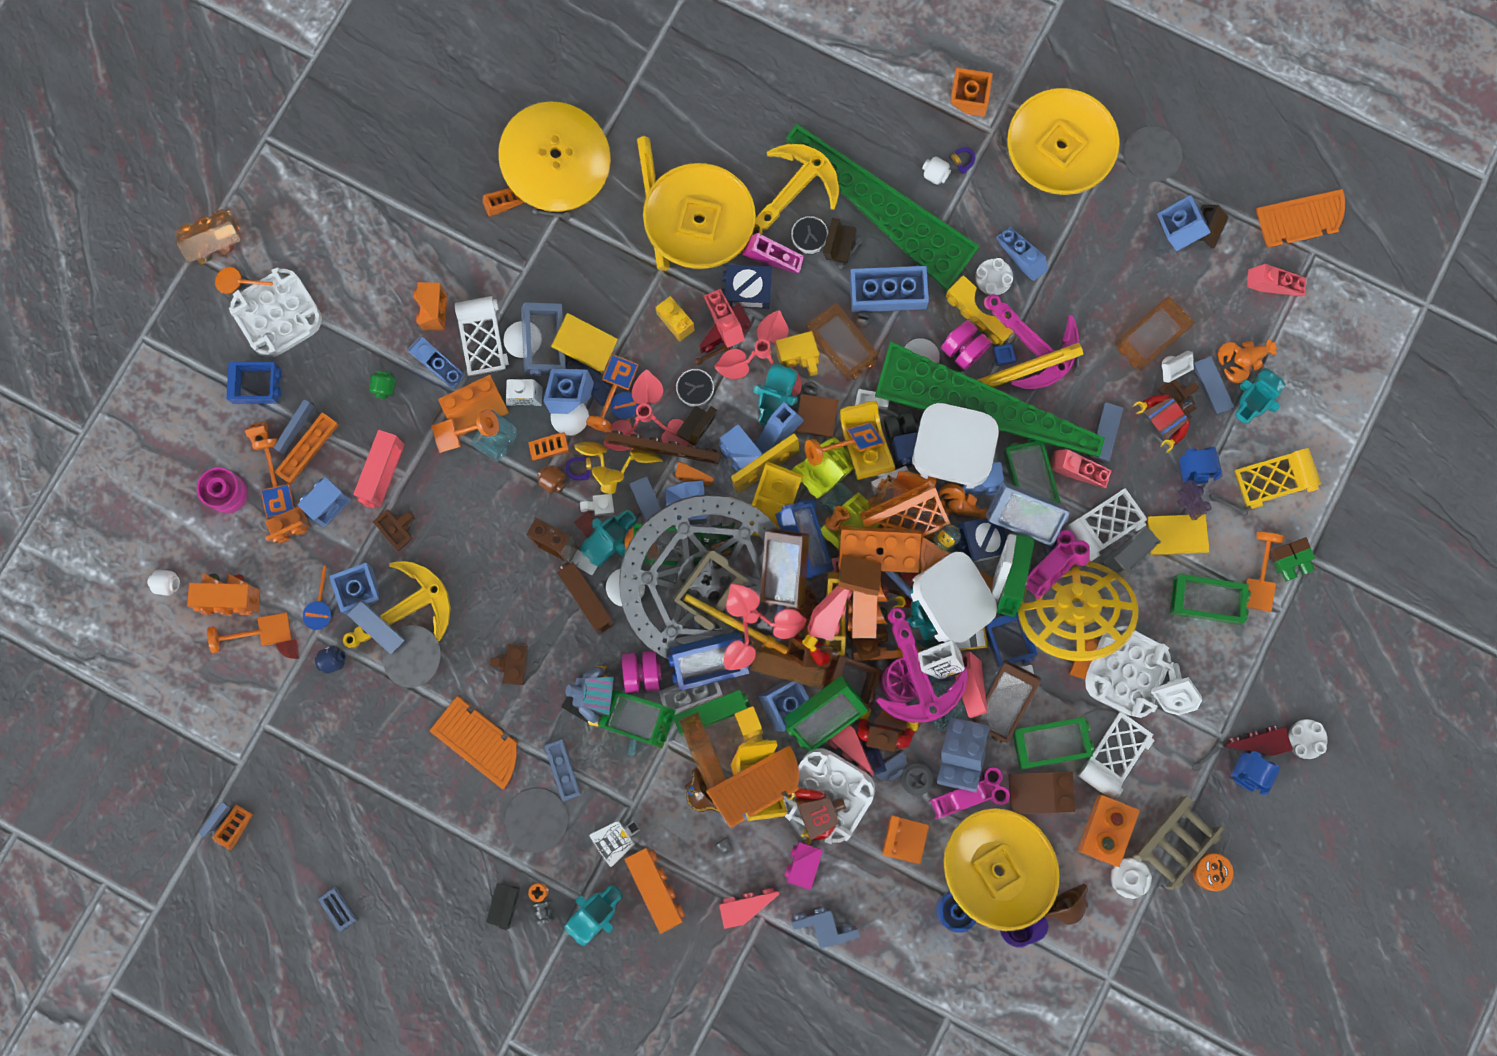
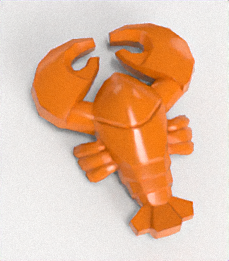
[1217,339,1277,384]
[931,483,988,520]

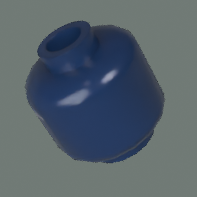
[315,645,346,674]

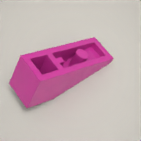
[742,233,804,274]

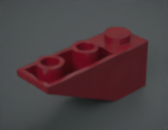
[699,303,751,354]
[1225,725,1293,756]

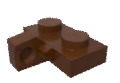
[1157,379,1199,413]
[373,509,416,551]
[847,628,888,661]
[490,644,528,685]

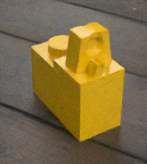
[656,296,695,342]
[775,331,819,376]
[735,706,763,743]

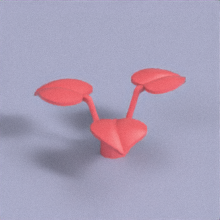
[714,310,802,396]
[604,370,692,451]
[723,583,806,670]

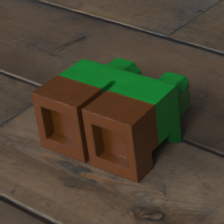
[1269,537,1315,582]

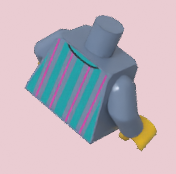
[565,666,614,727]

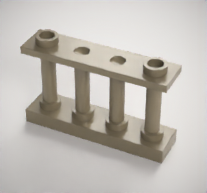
[1132,796,1224,890]

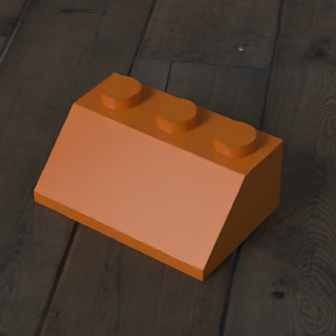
[438,375,509,437]

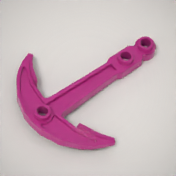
[984,294,1079,389]
[876,608,967,723]

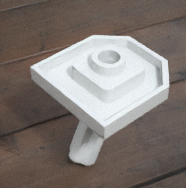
[1152,663,1202,715]

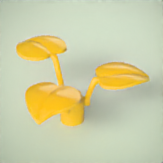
[574,441,663,494]

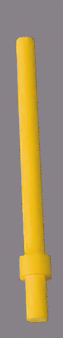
[683,593,789,654]

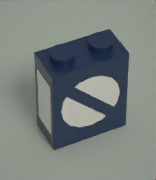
[722,265,772,309]
[953,518,1007,563]

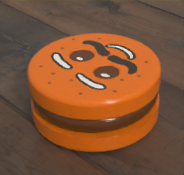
[1192,853,1234,891]

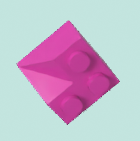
[784,842,823,890]

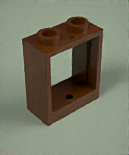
[822,655,881,708]

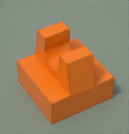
[245,421,269,443]

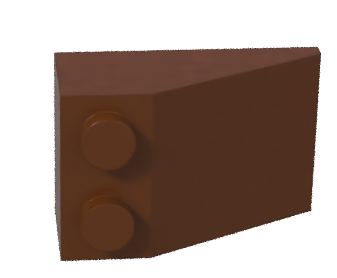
[1009,771,1076,814]

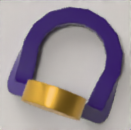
[949,147,975,173]
[565,456,591,480]

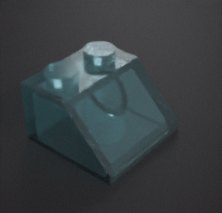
[471,410,517,462]

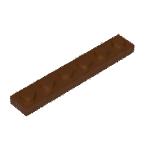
[605,430,721,464]

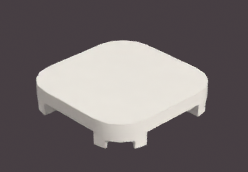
[229,268,322,357]
[912,403,999,489]
[911,552,997,644]
[1085,625,1174,718]
[782,748,875,845]

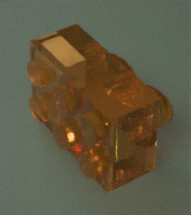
[176,209,241,266]

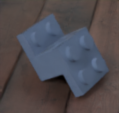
[937,717,990,793]
[791,906,860,949]

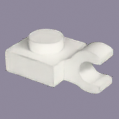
[855,389,889,410]
[580,494,614,516]

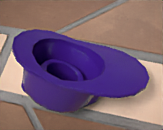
[1000,917,1048,948]

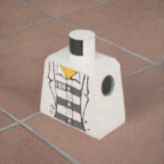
[506,379,543,406]
[918,640,965,679]
[589,820,640,867]

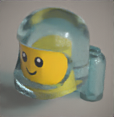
[932,524,961,551]

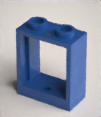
[226,362,282,404]
[984,612,1038,668]

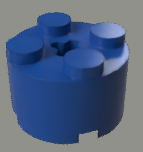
[1179,447,1222,485]
[1231,751,1280,795]
[936,891,977,933]

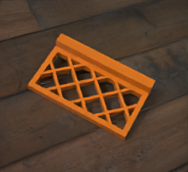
[859,481,951,553]

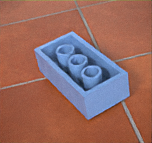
[849,266,929,312]

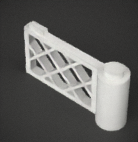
[455,296,509,377]
[1063,488,1148,562]
[1077,712,1154,799]

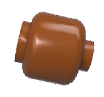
[537,465,566,494]

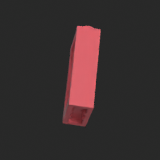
[353,430,405,509]

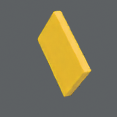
[551,313,618,373]
[1147,514,1209,556]

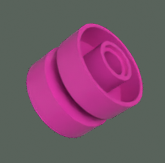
[941,320,992,371]
[197,467,248,514]
[622,650,662,694]
[880,658,928,703]

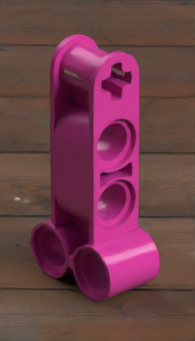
[1025,530,1090,599]
[928,767,1010,819]

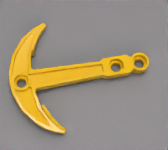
[752,144,839,235]
[343,561,451,648]

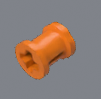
[825,506,850,532]
[528,883,549,902]

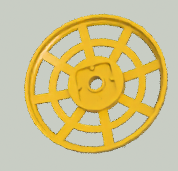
[1018,561,1138,661]

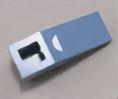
[996,227,1048,281]
[406,336,465,389]
[755,402,805,454]

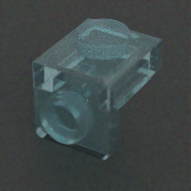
[820,481,853,514]

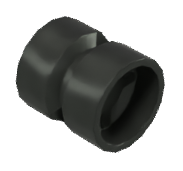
[883,410,917,441]

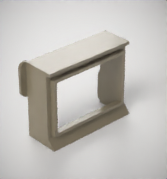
[674,550,748,630]

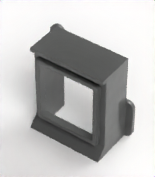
[1101,526,1161,578]

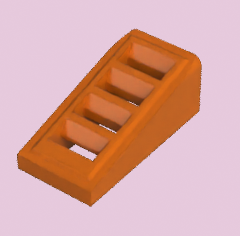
[483,188,525,217]
[528,432,570,461]
[675,461,714,486]
[212,805,253,851]

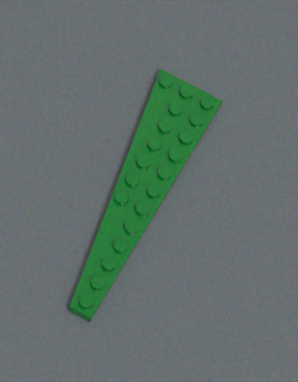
[786,124,980,292]
[875,341,1105,457]

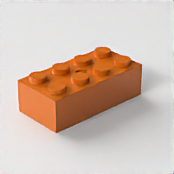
[838,526,921,573]
[624,847,685,934]

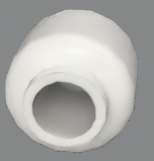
[922,156,951,185]
[148,569,180,596]

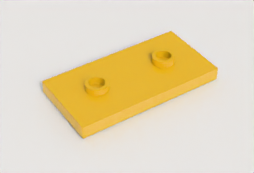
[731,434,800,494]

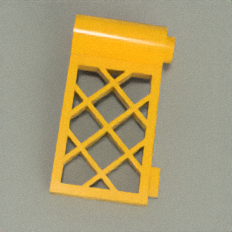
[1234,448,1322,509]

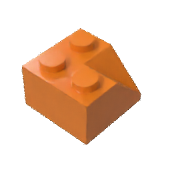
[950,68,993,117]
[414,282,447,331]

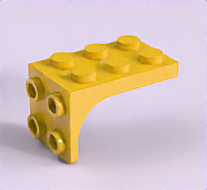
[840,401,895,480]
[749,462,803,537]
[730,740,787,821]

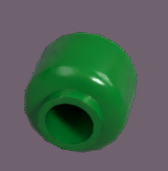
[369,371,396,399]

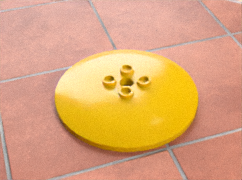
[1007,88,1119,195]
[499,102,610,212]
[643,163,756,269]
[944,809,1060,931]

